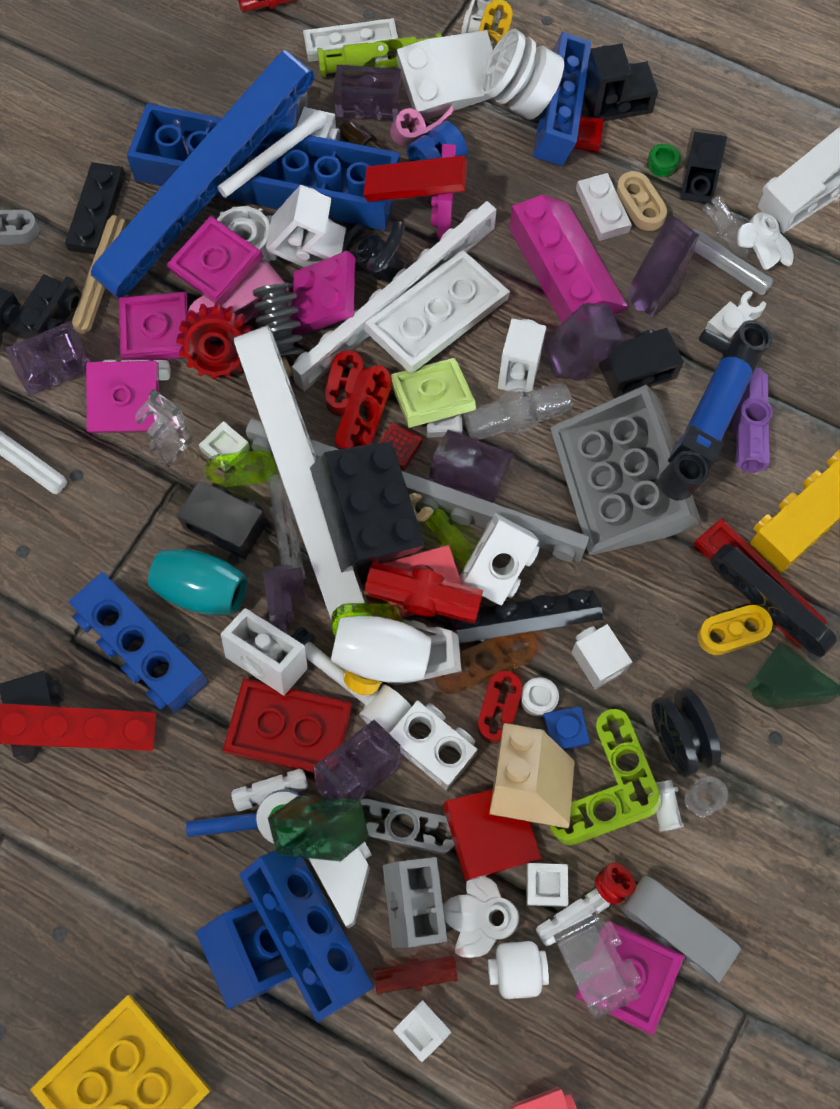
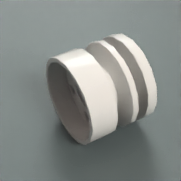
[480,29,564,120]

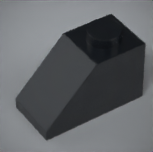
[0,670,64,764]

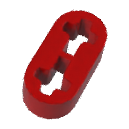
[325,350,364,416]
[477,671,522,744]

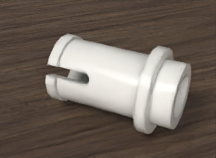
[647,780,684,832]

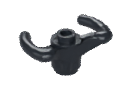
[342,220,405,282]

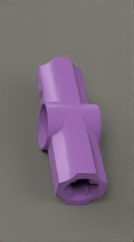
[732,368,773,473]

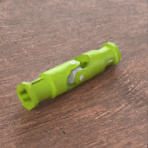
[317,33,442,78]

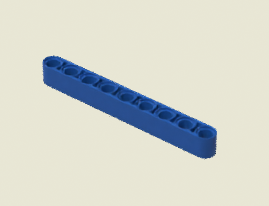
[91,50,315,298]

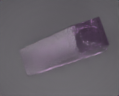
[627,214,699,318]

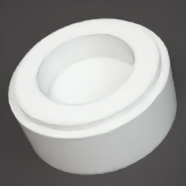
[520,677,559,717]

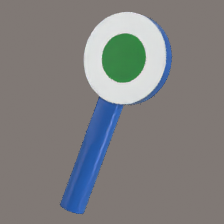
[186,790,312,846]

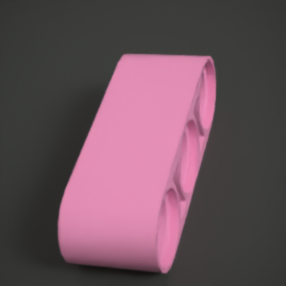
[188,261,289,341]

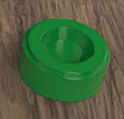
[647,144,681,177]

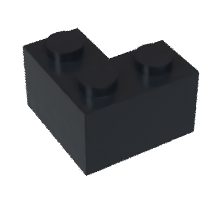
[583,43,658,121]

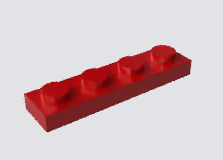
[0,704,156,751]

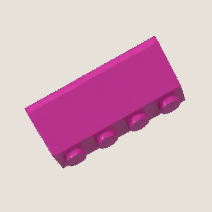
[509,194,628,333]

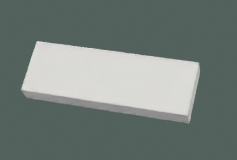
[303,18,398,62]

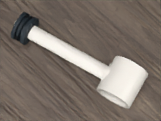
[290,627,412,739]

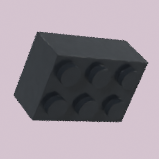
[310,441,425,573]

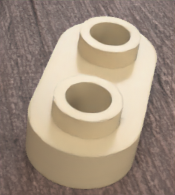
[616,171,667,231]

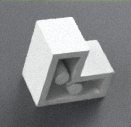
[265,185,346,267]

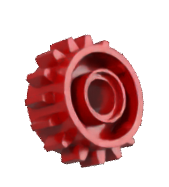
[176,302,252,380]

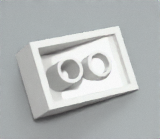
[397,30,494,121]

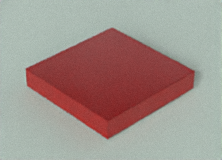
[443,789,541,881]

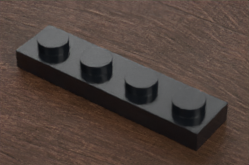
[449,589,603,643]

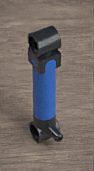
[659,320,772,501]

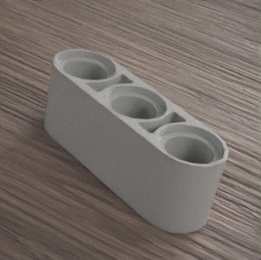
[621,875,742,984]

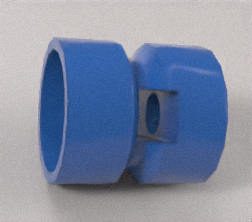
[407,121,468,161]

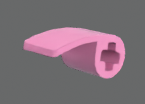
[390,106,454,146]

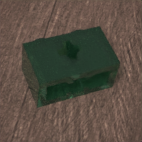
[267,796,369,862]

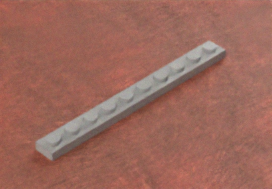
[245,419,589,562]

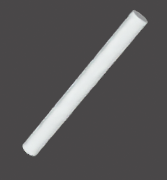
[217,110,327,198]

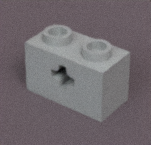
[383,857,447,948]

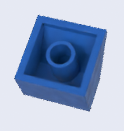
[196,902,293,1010]

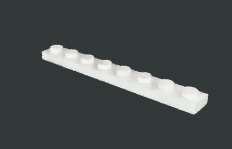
[292,201,496,392]

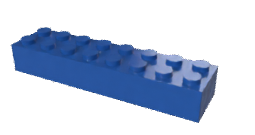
[127,103,400,231]

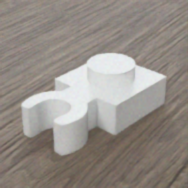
[705,291,766,341]

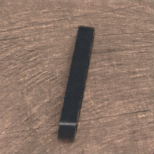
[710,544,837,657]

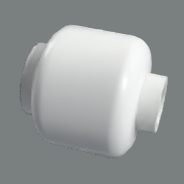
[488,941,549,999]

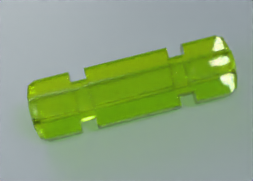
[426,509,472,570]

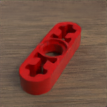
[335,365,392,449]

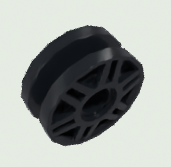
[651,688,722,777]

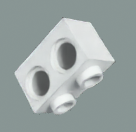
[387,700,478,791]

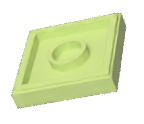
[391,358,476,428]

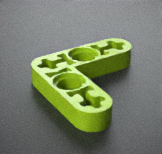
[550,709,662,846]

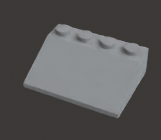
[550,385,702,555]

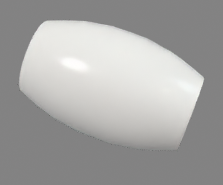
[331,616,431,683]

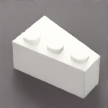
[758,127,840,233]

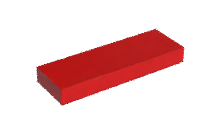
[364,155,467,202]

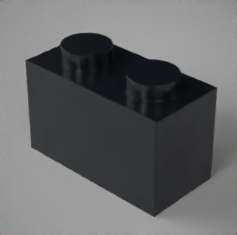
[598,327,684,399]
[177,480,267,560]

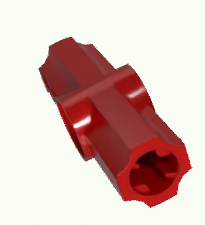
[364,562,483,624]

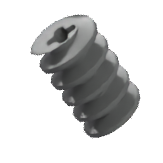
[252,283,304,356]

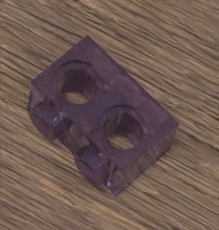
[5,321,91,396]
[314,720,401,815]

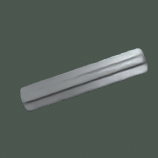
[684,228,774,295]

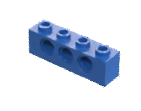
[532,31,592,166]
[68,571,208,714]
[239,843,374,1023]

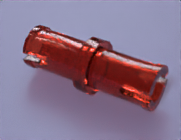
[373,954,459,995]

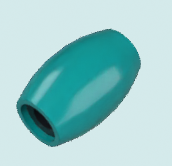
[148,549,248,616]

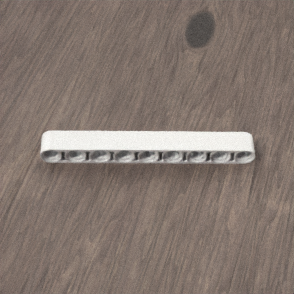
[234,325,373,633]

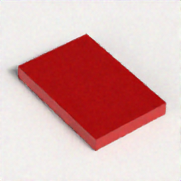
[222,678,353,779]

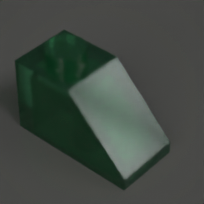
[745,643,840,710]

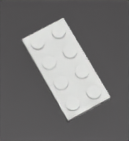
[364,250,510,374]

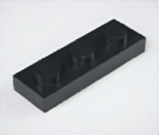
[65,162,125,255]

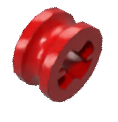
[595,863,636,905]

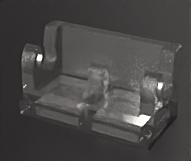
[135,389,193,468]

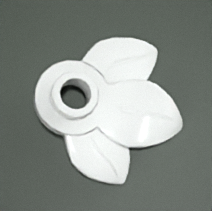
[737,212,794,270]
[443,876,519,958]

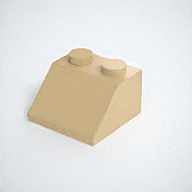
[489,723,575,828]

